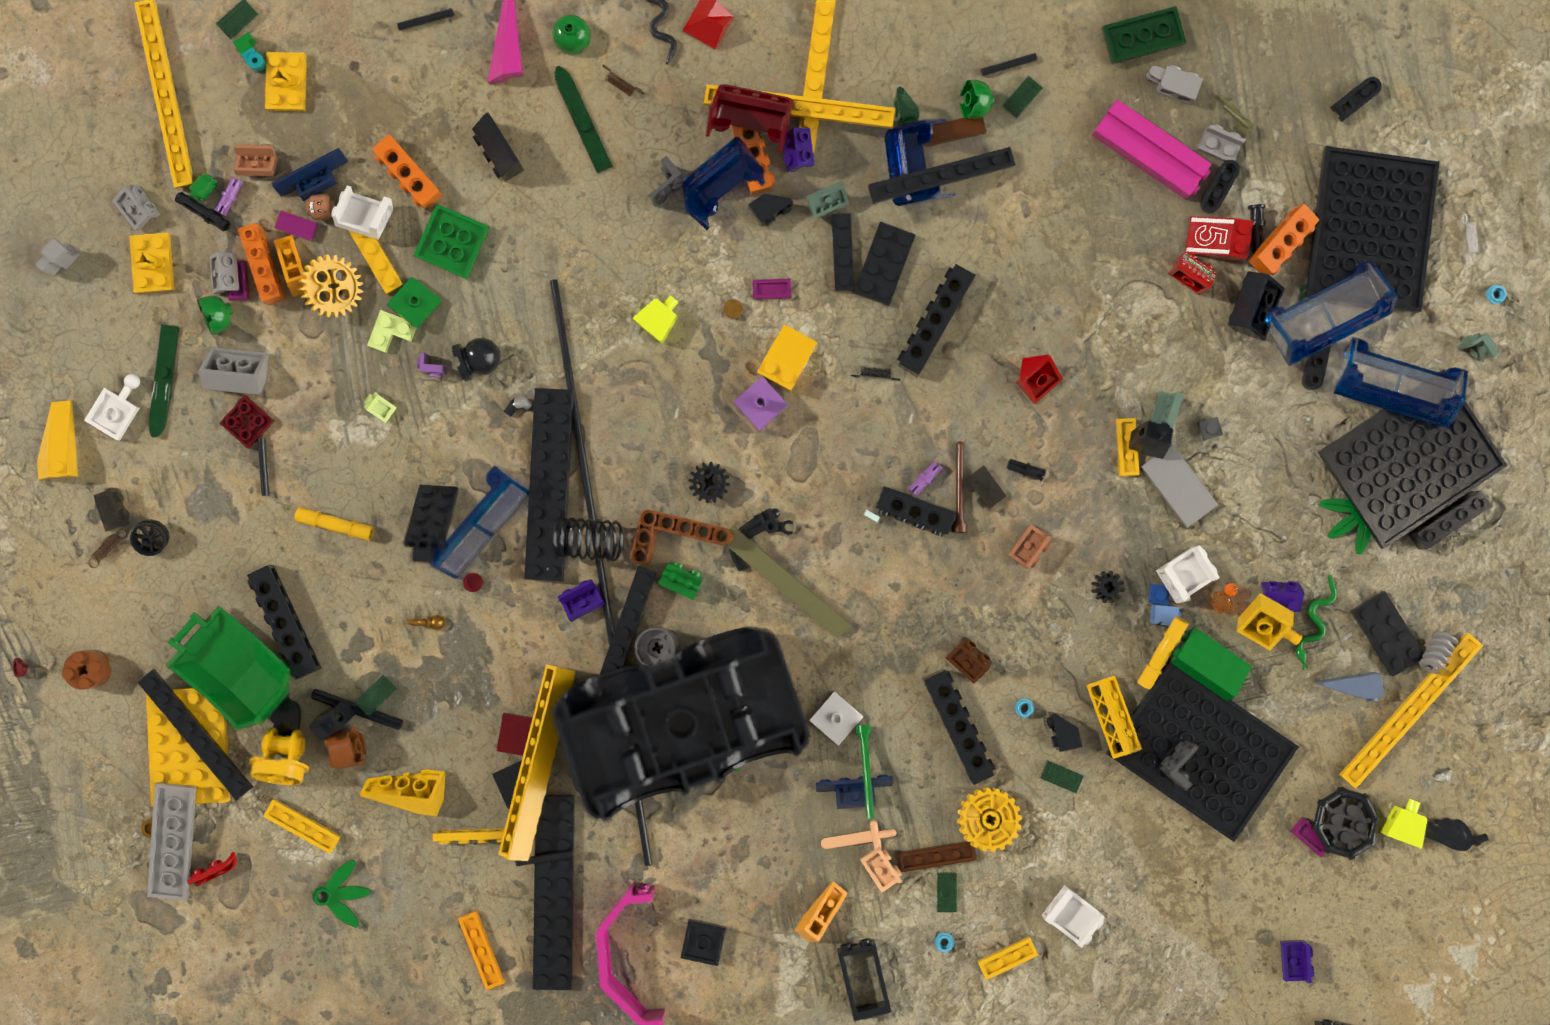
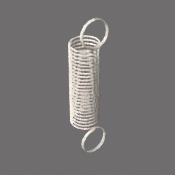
[1462,214,1479,264]

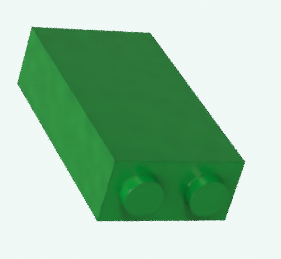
[1170,627,1252,701]

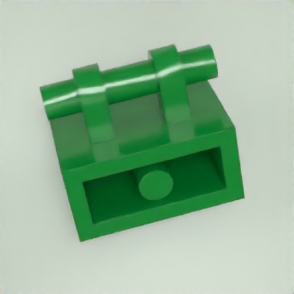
[659,561,704,600]

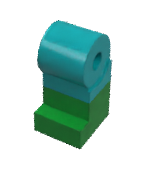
[233,32,266,73]

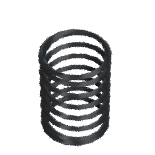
[553,517,623,562]

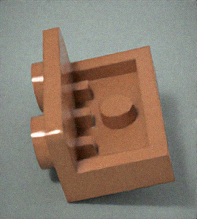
[234,145,278,176]
[1008,524,1051,569]

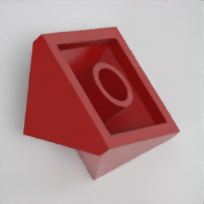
[682,0,734,50]
[1015,354,1063,404]

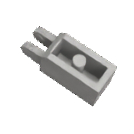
[1146,65,1203,105]

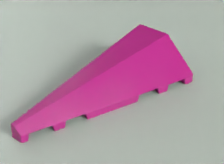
[488,0,524,83]

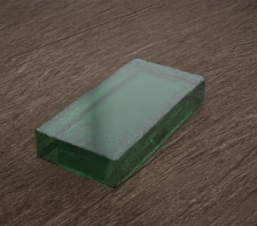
[216,0,259,40]
[1003,76,1043,118]
[355,675,397,716]
[1040,760,1084,794]
[937,872,957,913]

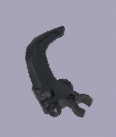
[729,508,794,571]

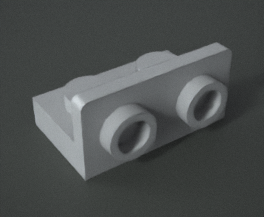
[1196,124,1245,162]
[112,185,160,231]
[209,252,239,294]

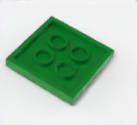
[413,204,490,280]

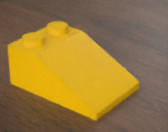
[757,324,818,393]

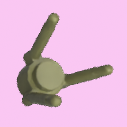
[1212,95,1254,137]

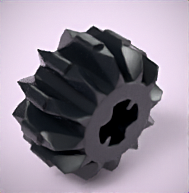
[1091,571,1124,603]

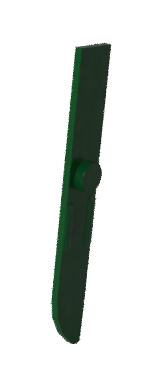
[555,66,613,173]
[149,324,179,438]

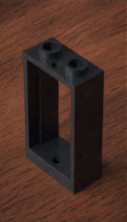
[837,938,892,1022]

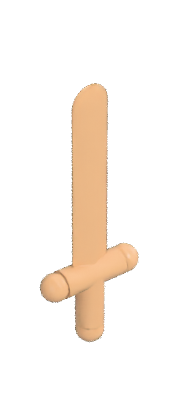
[821,820,897,849]

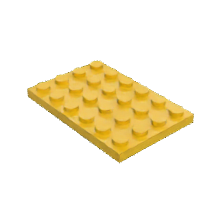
[146,688,231,807]

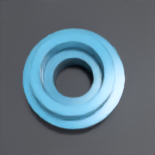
[1486,285,1507,304]
[1015,698,1034,718]
[935,932,954,952]

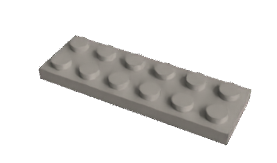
[147,782,197,901]

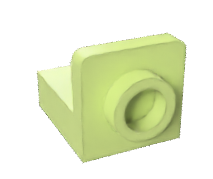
[364,392,397,423]

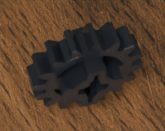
[688,462,730,503]

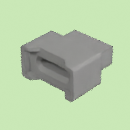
[35,237,80,276]

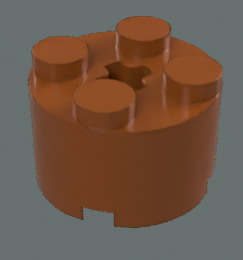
[62,650,111,690]
[325,727,367,770]

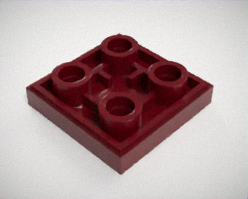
[220,395,275,449]
[496,712,533,756]

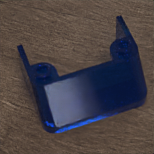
[884,119,956,206]
[682,137,765,230]

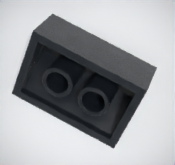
[472,112,524,182]
[1228,271,1285,341]

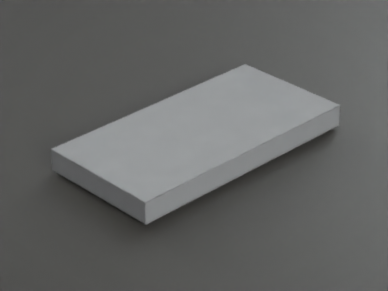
[1140,444,1218,528]

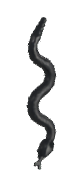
[646,0,677,65]

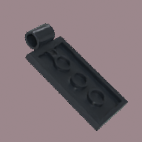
[403,485,459,563]

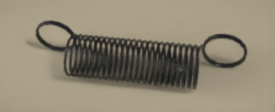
[851,366,901,381]

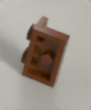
[946,637,992,684]

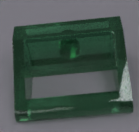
[894,87,919,128]

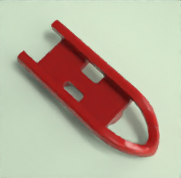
[187,851,237,887]

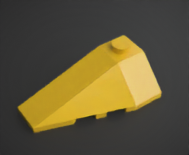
[37,401,78,480]
[360,769,446,816]

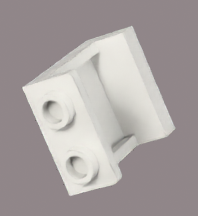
[331,185,393,240]
[1156,545,1219,603]
[1042,885,1105,948]

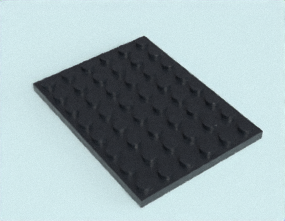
[1305,146,1440,313]
[1318,369,1508,549]
[1105,659,1299,842]

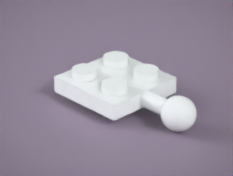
[84,374,140,441]

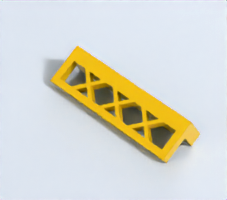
[1086,676,1142,759]

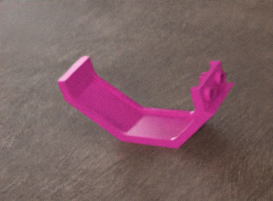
[596,880,666,1025]

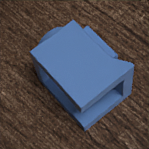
[1150,604,1181,626]

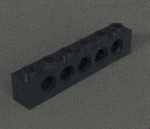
[897,264,976,377]
[247,565,322,680]
[922,669,995,785]

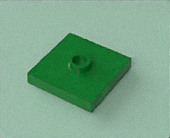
[387,277,442,329]

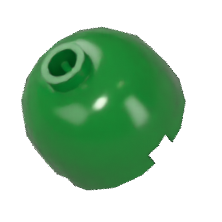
[552,14,591,55]
[959,80,994,119]
[197,295,233,335]

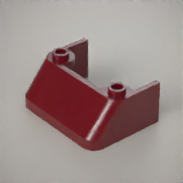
[706,84,794,152]

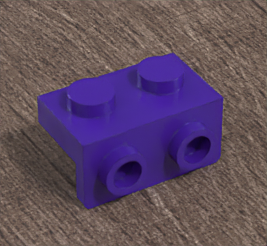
[784,128,814,172]
[557,579,605,622]
[1261,581,1304,612]
[1280,940,1314,983]

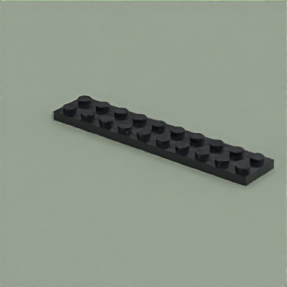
[524,388,574,581]
[533,795,575,990]

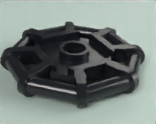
[1311,787,1381,860]

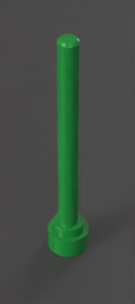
[855,725,874,820]

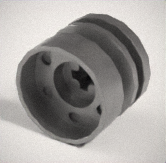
[635,628,680,667]

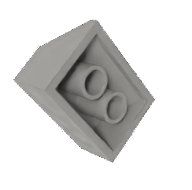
[199,347,269,395]

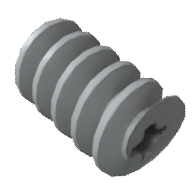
[1419,631,1459,674]

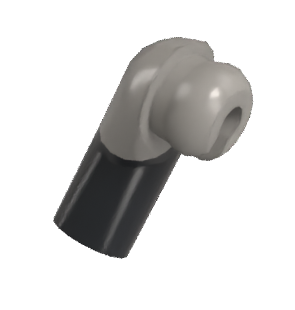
[503,396,532,417]

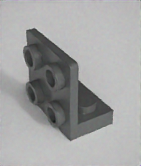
[649,156,684,206]
[1160,741,1198,790]

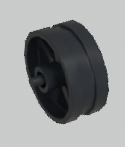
[130,519,170,556]

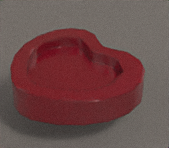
[13,658,28,677]

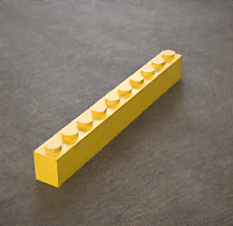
[499,664,575,861]

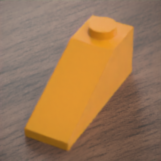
[273,235,305,297]
[794,881,848,942]

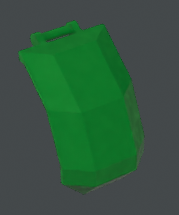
[166,605,290,731]

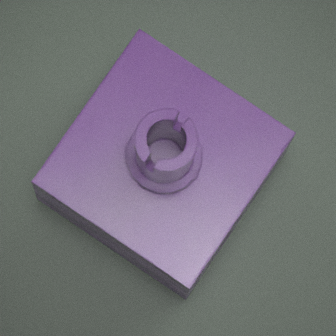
[734,376,788,432]

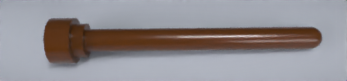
[952,441,968,533]

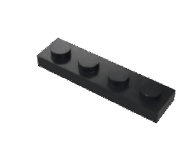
[831,214,854,292]

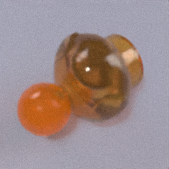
[1209,583,1238,614]

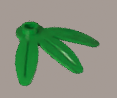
[1319,498,1371,554]
[312,860,371,928]

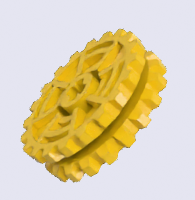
[957,787,1022,852]

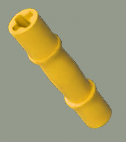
[294,507,374,541]
[1137,616,1189,689]

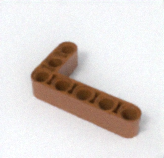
[631,510,734,565]

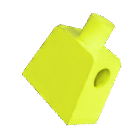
[633,295,679,344]
[1380,799,1427,849]

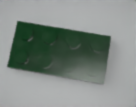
[1102,6,1187,64]

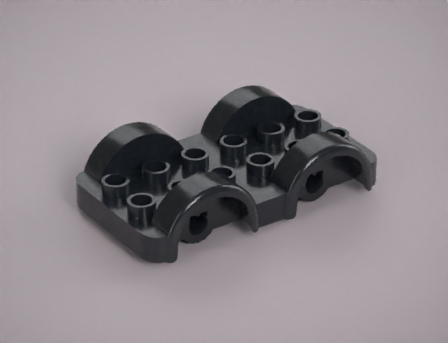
[552,626,810,822]

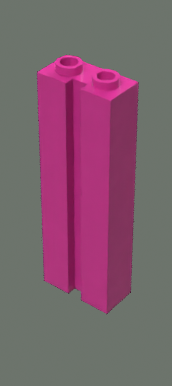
[1092,99,1211,199]

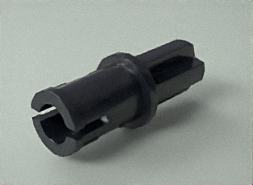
[1007,459,1046,481]

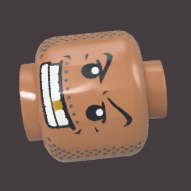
[306,194,336,220]

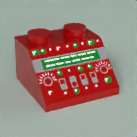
[1168,252,1217,295]

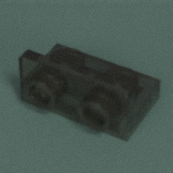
[965,465,1006,510]
[93,487,130,532]

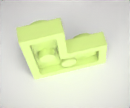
[367,310,416,353]

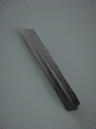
[311,689,403,730]

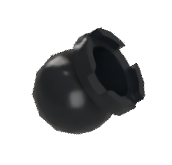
[452,337,501,382]

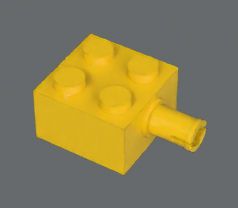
[1237,593,1302,651]

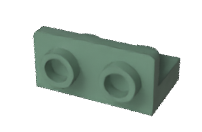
[806,181,849,218]
[1457,333,1500,360]
[1150,391,1184,428]

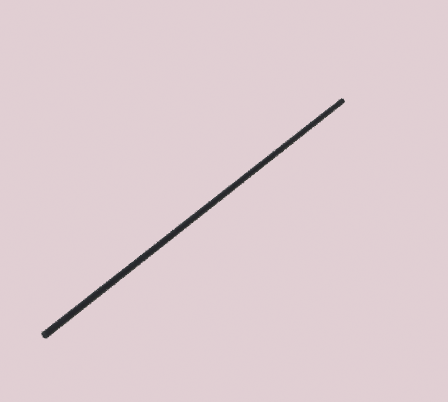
[550,279,653,866]

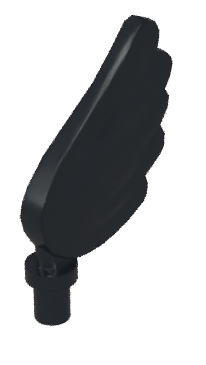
[270,694,301,737]
[1424,818,1489,851]

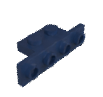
[272,148,348,201]
[816,774,893,809]

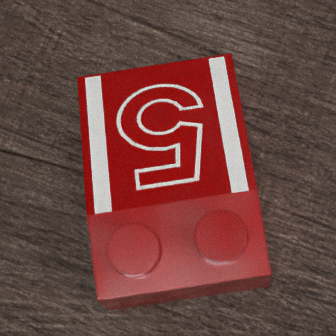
[1185,216,1253,263]

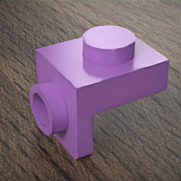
[417,353,447,378]

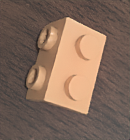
[860,847,902,892]

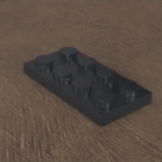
[853,221,916,307]
[1350,591,1424,677]

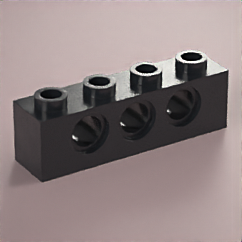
[875,486,956,537]
[1408,490,1492,549]

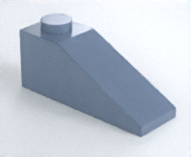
[1317,672,1384,702]

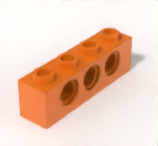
[731,125,775,196]
[372,134,443,210]
[1248,203,1319,275]
[238,223,287,305]

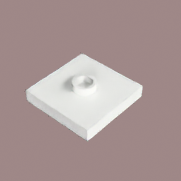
[809,691,864,746]

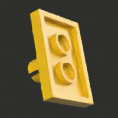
[265,52,306,111]
[129,233,174,294]

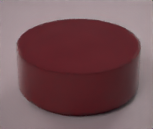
[463,573,483,592]

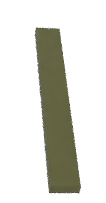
[721,525,850,639]

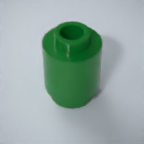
[189,172,218,201]

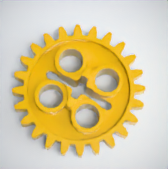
[298,255,363,318]

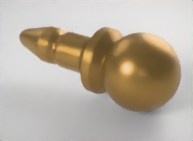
[406,615,445,630]

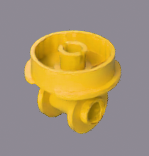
[249,728,309,785]

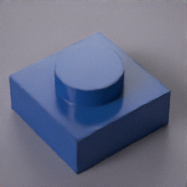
[1148,584,1170,605]

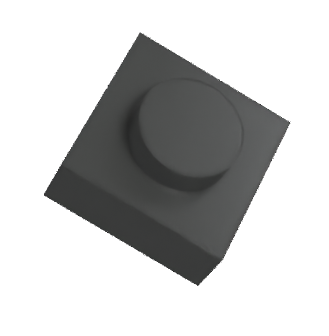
[1197,417,1223,441]

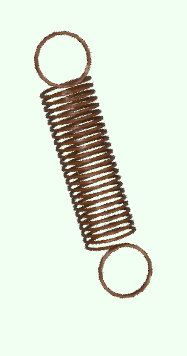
[603,65,644,96]
[88,529,127,568]

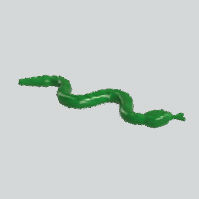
[1296,575,1337,670]

